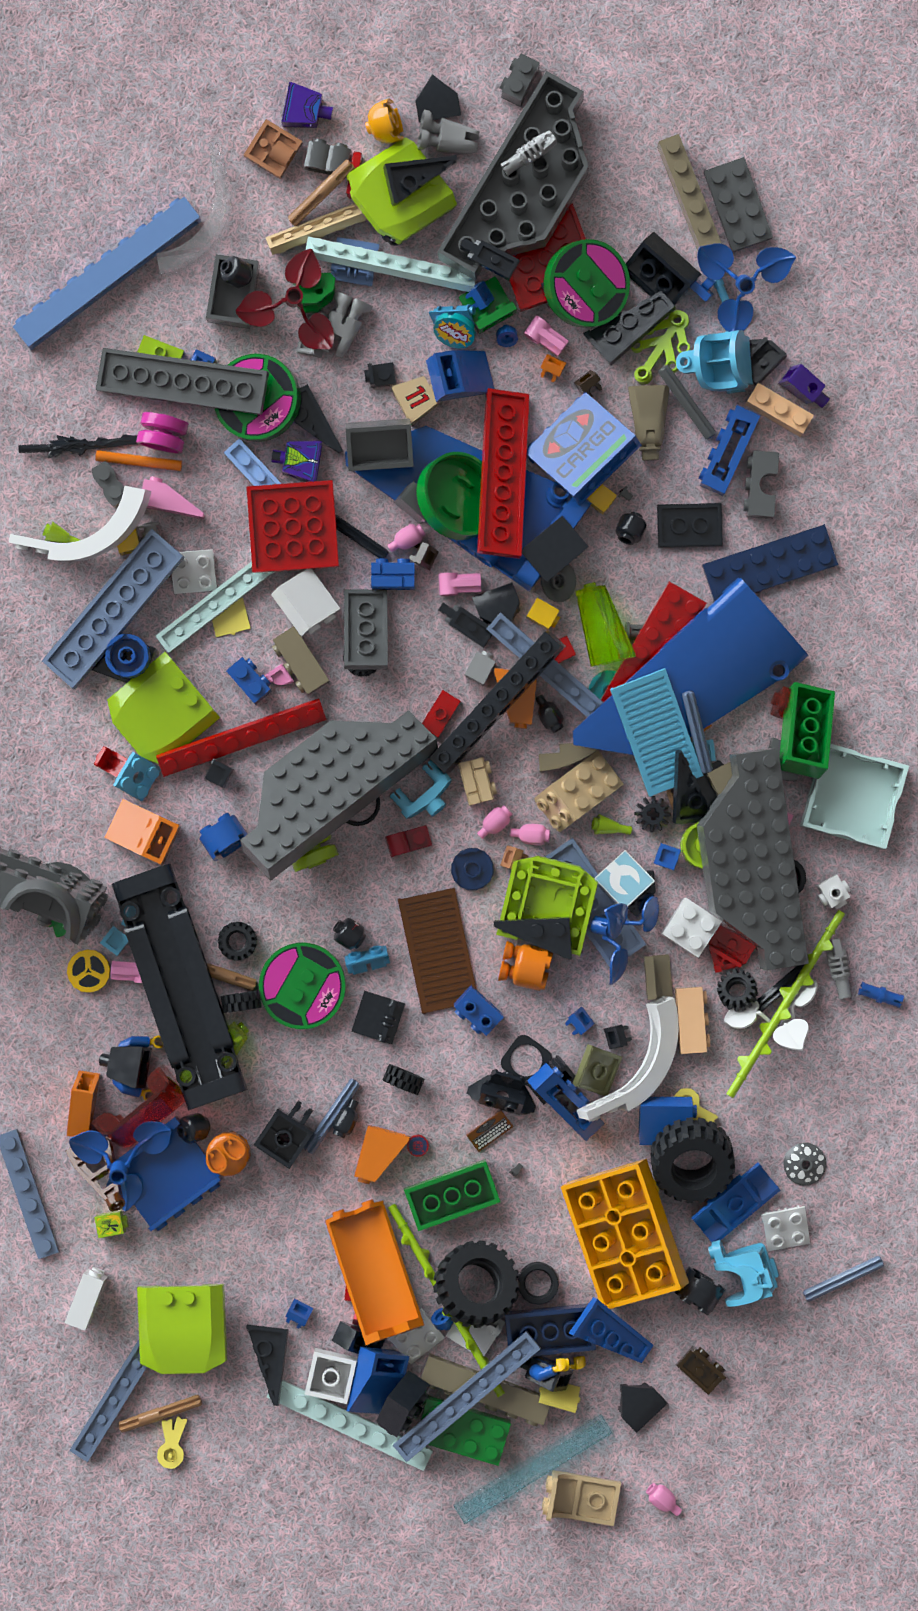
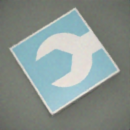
[595,850,655,907]

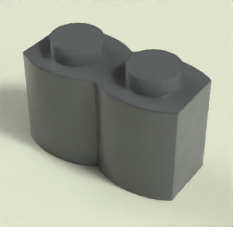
[304,139,351,175]
[92,461,124,509]

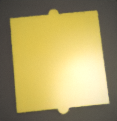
[212,597,251,637]
[539,1384,580,1413]

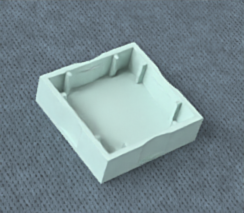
[800,744,909,850]

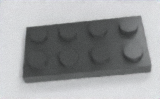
[703,157,773,252]
[344,589,388,669]

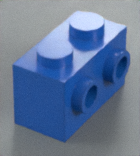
[226,657,272,705]
[454,985,504,1036]

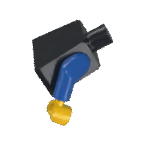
[99,1035,163,1102]
[520,1356,586,1392]

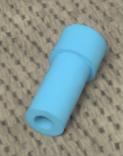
[714,279,729,302]

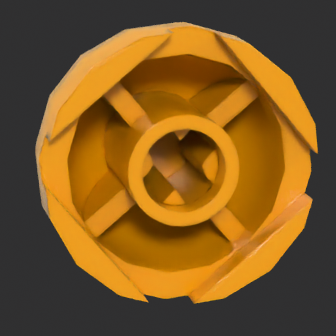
[365,98,404,144]

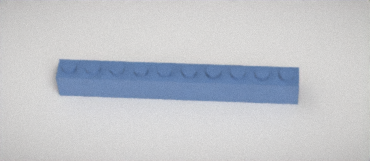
[13,197,201,350]

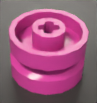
[136,412,189,454]

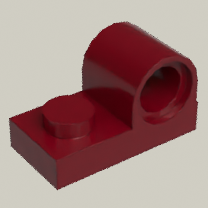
[385,825,432,858]

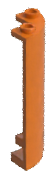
[325,1199,424,1345]

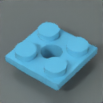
[113,752,161,801]

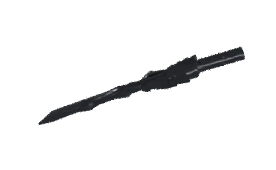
[18,434,137,459]

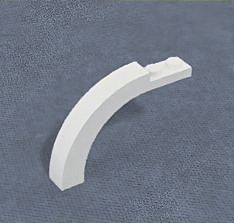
[9,486,152,562]
[577,996,679,1121]

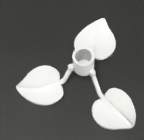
[724,979,818,1051]

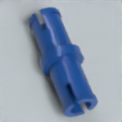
[858,982,904,1008]

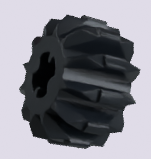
[634,796,671,833]

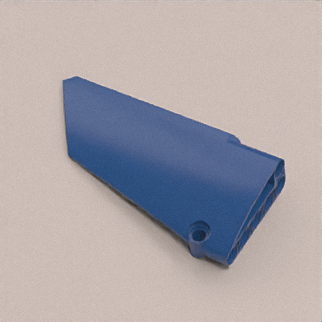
[345,426,592,592]
[573,578,809,755]

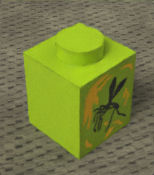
[94,1210,129,1238]

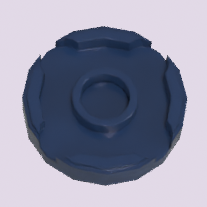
[451,848,494,890]

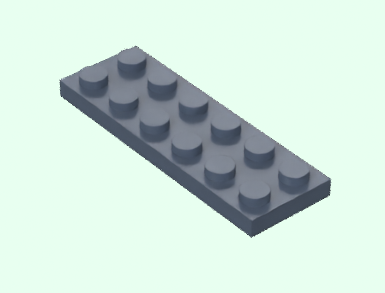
[545,838,646,968]

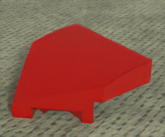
[708,923,756,973]

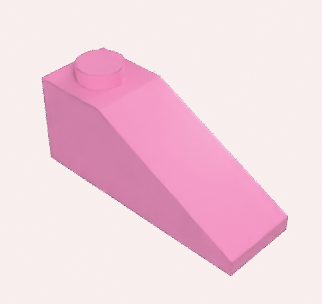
[142,477,205,519]

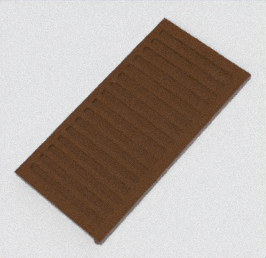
[398,887,477,1014]

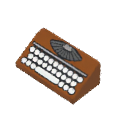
[466,1110,514,1152]

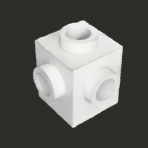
[816,875,851,909]

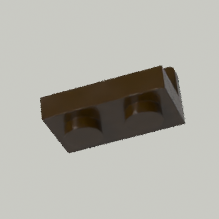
[676,1346,727,1395]

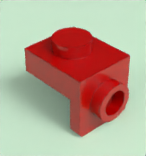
[94,746,128,777]

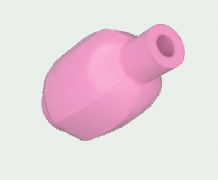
[387,524,426,552]
[477,805,513,839]
[510,824,550,846]
[646,1483,682,1516]

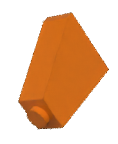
[494,668,537,729]
[66,1070,100,1137]
[354,1124,410,1184]

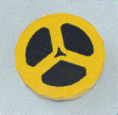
[67,949,111,993]

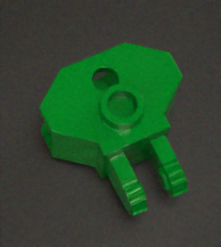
[293,273,336,313]

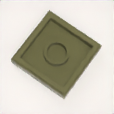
[573,1044,622,1096]

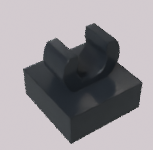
[604,1024,632,1049]

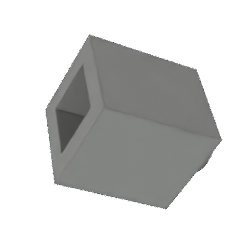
[464,650,496,686]

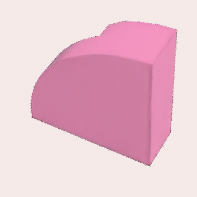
[265,664,294,686]

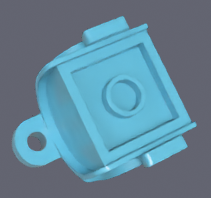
[676,330,753,394]
[708,1240,779,1307]

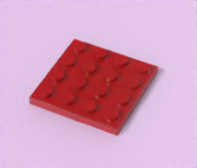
[509,203,586,312]
[246,480,339,573]

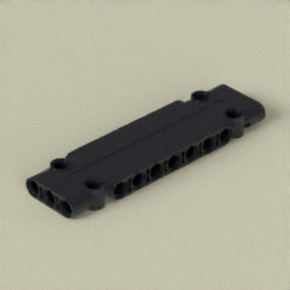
[111,864,248,1111]

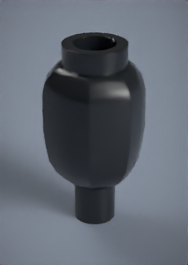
[536,695,564,733]
[333,1099,359,1139]

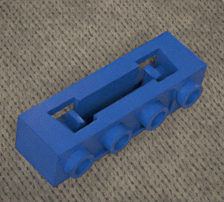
[698,405,760,496]
[527,1063,605,1141]

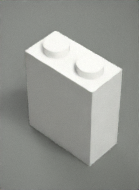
[271,569,340,636]
[65,1267,108,1331]

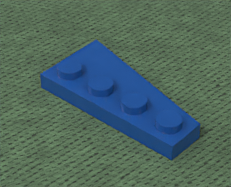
[569,1297,654,1363]

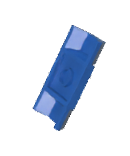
[691,1162,781,1242]

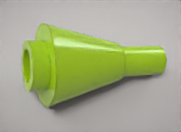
[42,521,81,543]
[591,814,632,835]

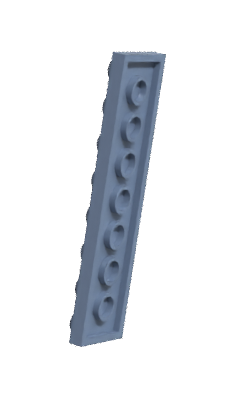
[42,529,185,689]

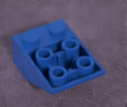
[426,350,495,402]
[346,1347,410,1414]

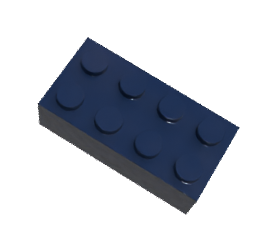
[505,1303,596,1356]

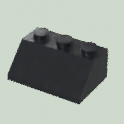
[626,232,702,305]

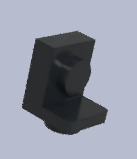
[364,362,396,388]

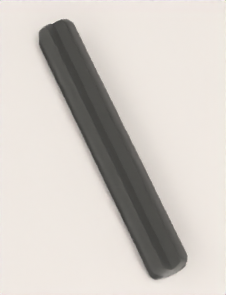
[658,365,716,439]

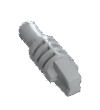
[500,130,557,176]
[826,938,852,999]

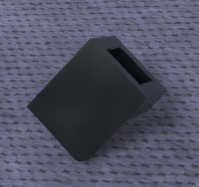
[204,759,234,788]

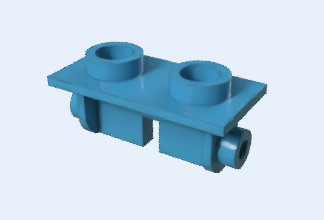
[428,304,476,326]
[344,945,390,975]

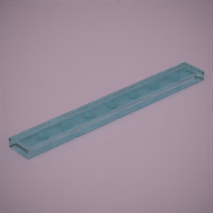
[453,1414,613,1524]

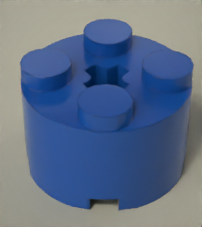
[105,634,151,679]
[199,813,248,861]

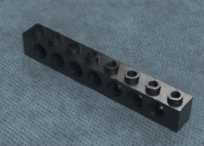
[429,631,566,773]

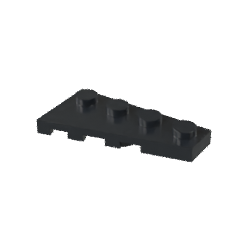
[583,291,676,366]

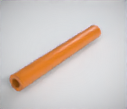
[95,450,182,471]

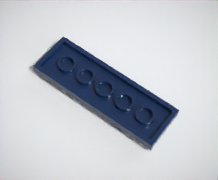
[702,524,838,602]

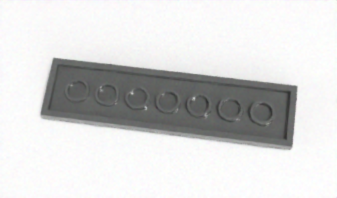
[96,348,269,415]

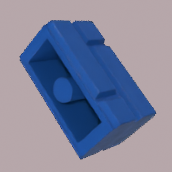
[371,558,415,590]

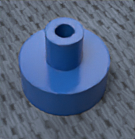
[496,324,518,347]
[431,1308,453,1331]

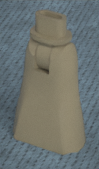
[628,385,669,461]

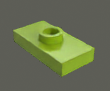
[137,335,184,359]

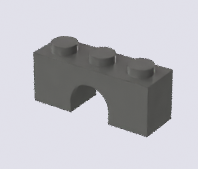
[743,450,779,519]

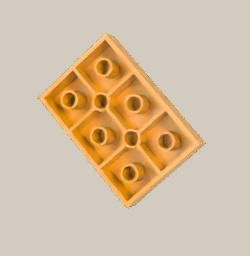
[561,1158,689,1309]

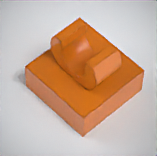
[540,354,566,382]

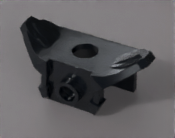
[466,1069,536,1115]

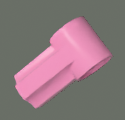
[523,316,569,357]
[438,573,481,596]
[111,961,142,983]

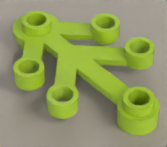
[631,310,691,385]

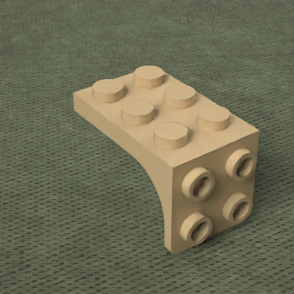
[534,750,624,832]
[542,1470,621,1526]

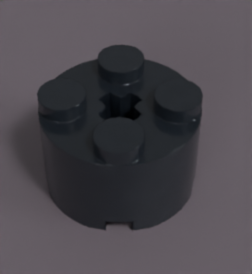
[674,1266,726,1315]

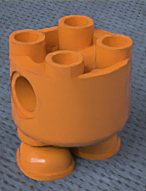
[498,941,553,991]
[206,1131,251,1176]

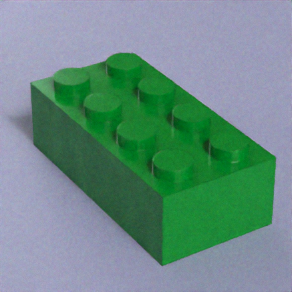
[779,682,835,779]
[404,1159,500,1231]
[420,1396,511,1466]

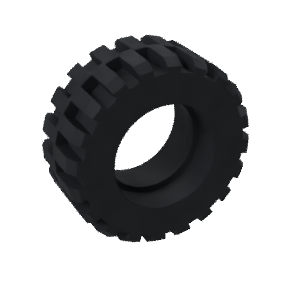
[650,1117,735,1203]
[433,1240,520,1328]

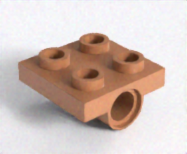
[243,119,303,179]

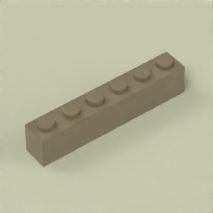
[657,134,722,251]
[421,1353,550,1427]

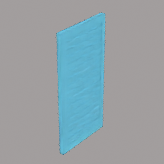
[610,668,703,797]

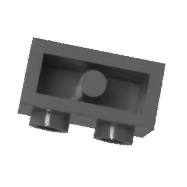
[500,53,540,107]

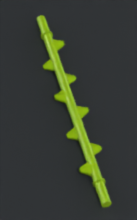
[726,910,845,1098]
[388,1204,505,1397]

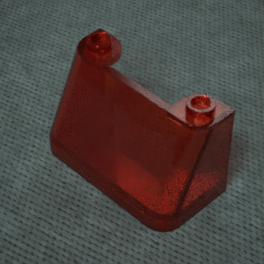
[91,1064,185,1148]

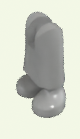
[417,110,480,154]
[322,291,373,358]

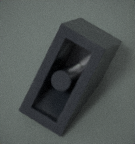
[332,1321,385,1354]

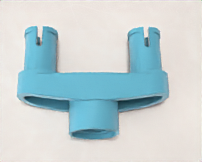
[390,760,452,819]

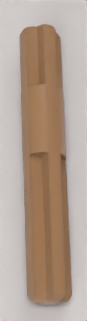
[288,160,355,226]
[207,963,257,991]
[118,1395,202,1433]

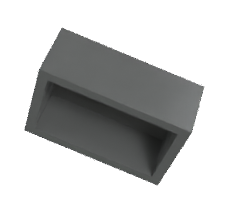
[206,254,260,329]
[345,418,413,471]

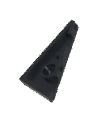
[383,155,457,206]
[294,384,343,454]
[672,750,709,825]
[493,917,573,960]
[246,1324,289,1406]

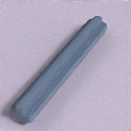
[682,691,713,773]
[304,1078,360,1154]
[803,1256,884,1302]

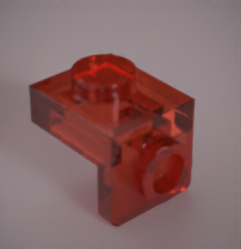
[770,686,791,719]

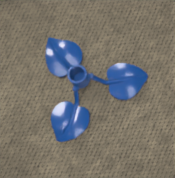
[697,243,796,332]
[591,896,659,985]
[69,1121,172,1212]

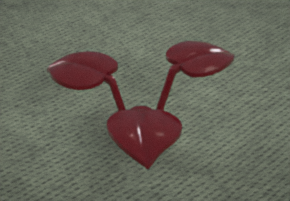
[236,249,334,350]

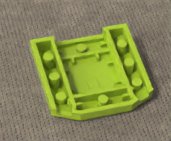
[347,137,457,244]
[107,652,221,764]
[496,856,598,956]
[137,1284,227,1374]

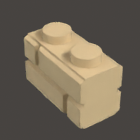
[458,757,497,806]

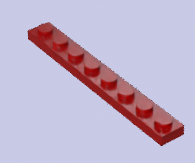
[156,698,327,777]

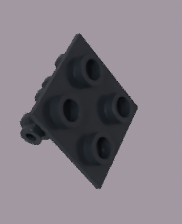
[351,990,405,1044]

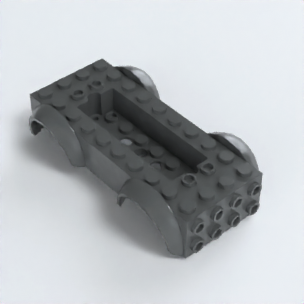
[0,845,108,945]

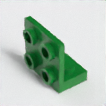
[459,276,517,334]

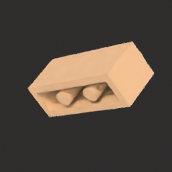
[745,383,814,437]
[674,987,710,1054]

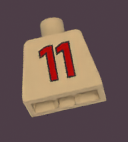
[391,376,439,426]

